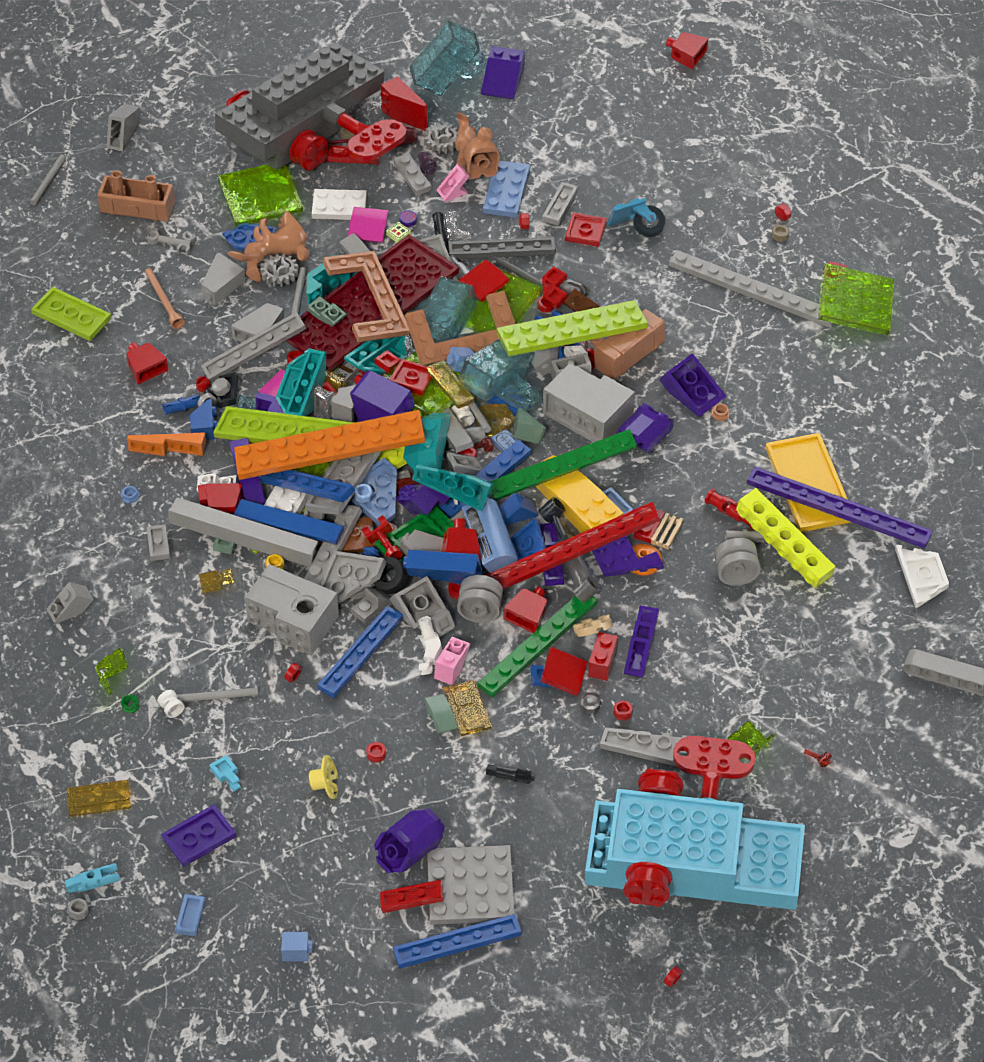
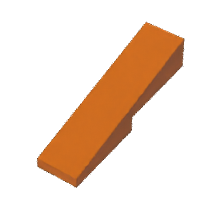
[127,433,207,456]

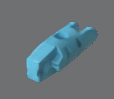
[65,863,120,893]

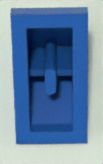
[499,493,539,525]

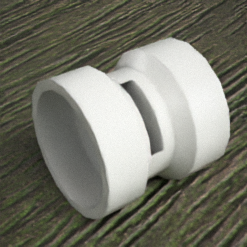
[451,402,475,428]
[157,690,185,718]

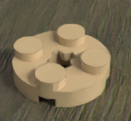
[573,614,613,637]

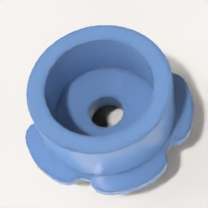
[121,486,140,503]

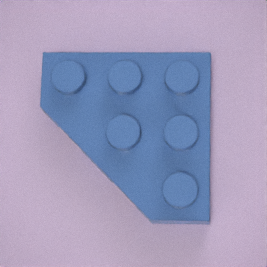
[350,458,397,526]

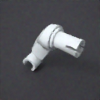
[418,616,442,675]

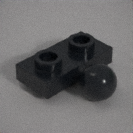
[203,372,239,408]

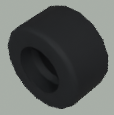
[374,557,410,595]

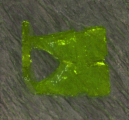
[95,648,128,696]
[727,721,775,758]

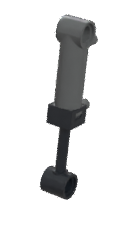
[539,497,601,602]

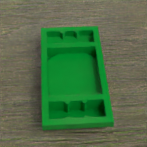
[375,505,454,563]

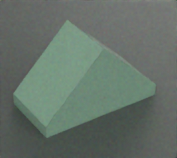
[513,407,546,444]

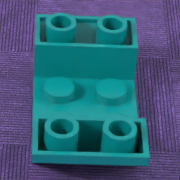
[306,255,359,306]

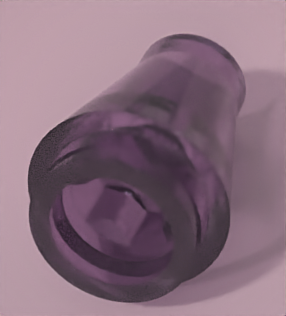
[417,152,437,175]

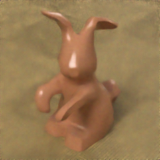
[455,112,500,179]
[227,211,309,282]

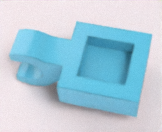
[209,755,241,791]

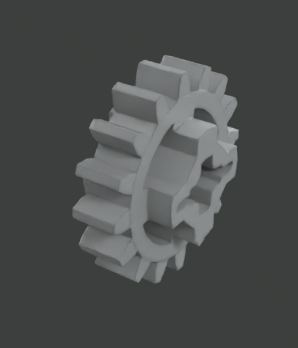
[424,122,458,154]
[260,253,299,287]

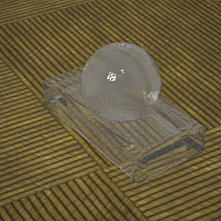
[314,385,336,420]

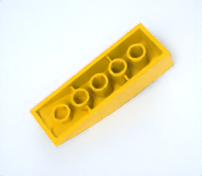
[536,455,623,533]

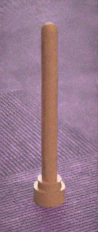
[145,268,185,329]

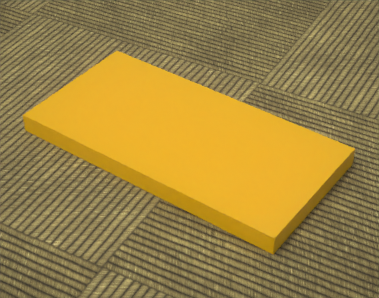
[766,433,851,532]

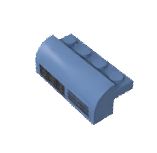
[462,498,518,573]

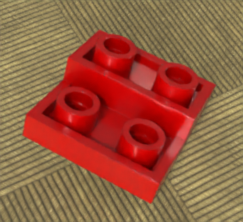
[458,259,509,302]

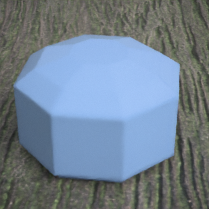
[354,483,373,503]

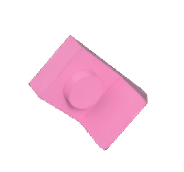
[437,164,470,202]

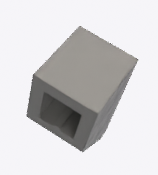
[47,582,94,623]

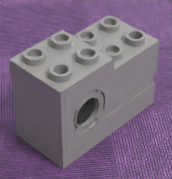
[543,363,635,442]
[245,564,339,656]

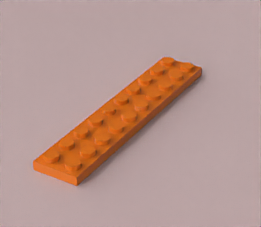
[234,410,425,480]

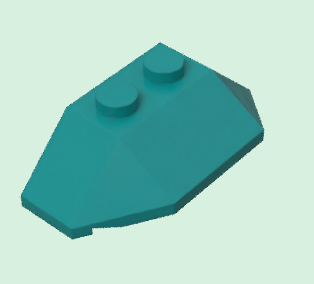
[344,336,407,375]
[276,348,326,416]
[403,413,451,471]

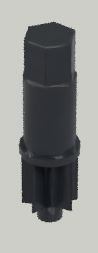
[486,764,535,784]

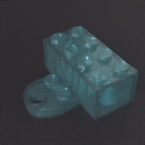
[409,20,486,96]
[404,276,478,350]
[457,339,541,410]

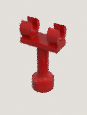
[361,515,403,560]

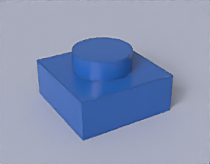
[530,665,551,688]

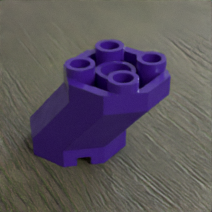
[616,403,674,453]
[374,808,445,873]

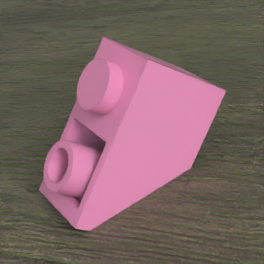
[434,637,470,685]

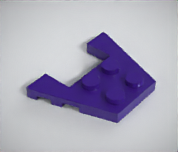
[592,509,664,577]

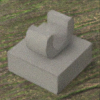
[431,609,455,637]

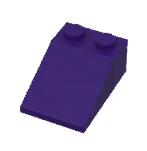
[481,46,525,100]
[659,353,727,417]

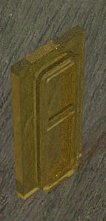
[443,680,492,737]
[67,780,131,817]

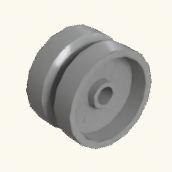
[714,538,761,586]
[457,575,503,623]

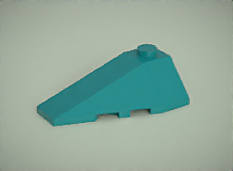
[412,465,494,511]

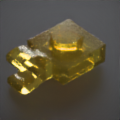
[198,569,234,594]

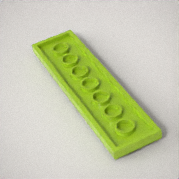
[497,300,648,357]
[213,406,354,443]

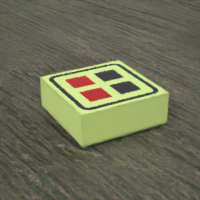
[386,222,411,243]

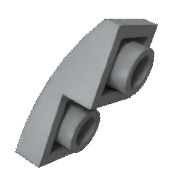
[339,233,369,254]

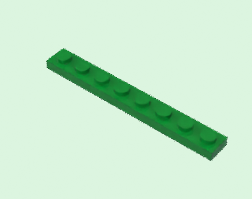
[489,429,637,501]
[478,596,598,698]

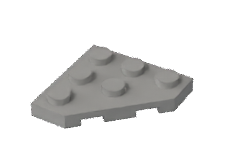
[320,551,387,604]

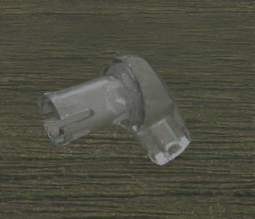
[445,210,474,241]

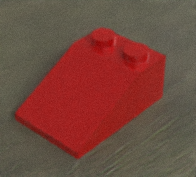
[380,76,428,131]

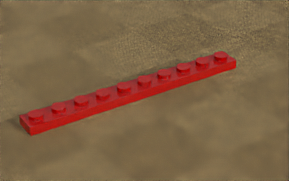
[484,502,661,589]

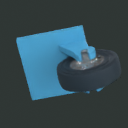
[607,198,665,237]

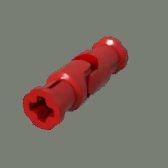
[704,488,754,530]

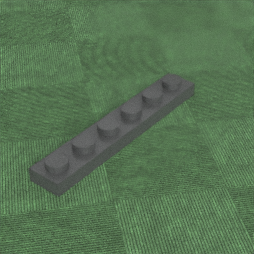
[448,237,556,259]

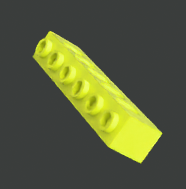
[736,488,836,588]

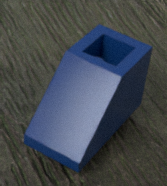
[190,399,217,440]

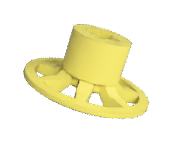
[309,755,338,799]

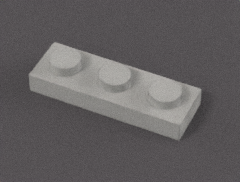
[393,153,432,196]
[542,182,578,226]

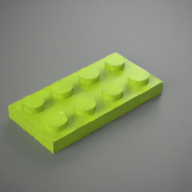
[31,287,112,341]

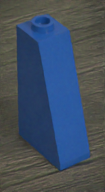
[403,550,482,584]

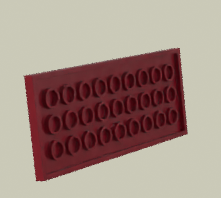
[285,234,459,372]

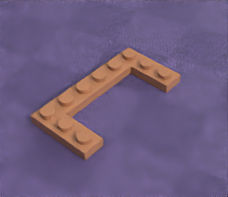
[323,251,410,342]
[404,291,515,366]

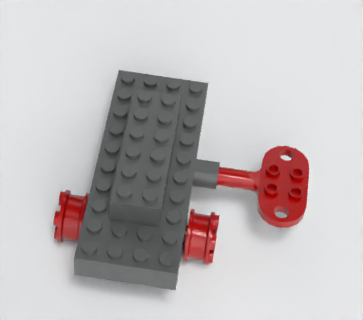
[215,42,406,171]

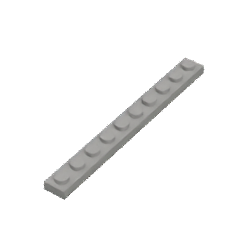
[669,250,839,328]

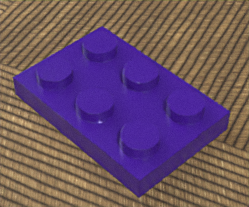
[161,804,237,867]

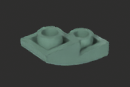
[307,296,346,326]
[424,694,458,734]

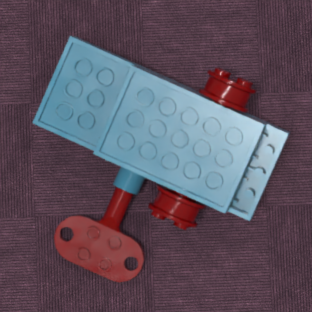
[585,736,805,910]

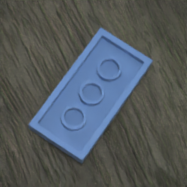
[483,160,530,218]

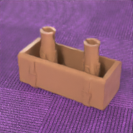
[98,170,175,222]
[590,309,665,380]

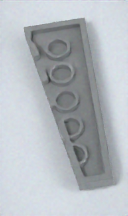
[600,728,688,767]

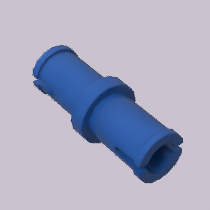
[162,394,199,415]

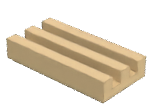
[651,513,684,550]

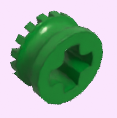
[120,694,140,713]

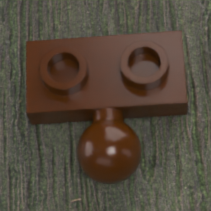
[564,288,600,312]

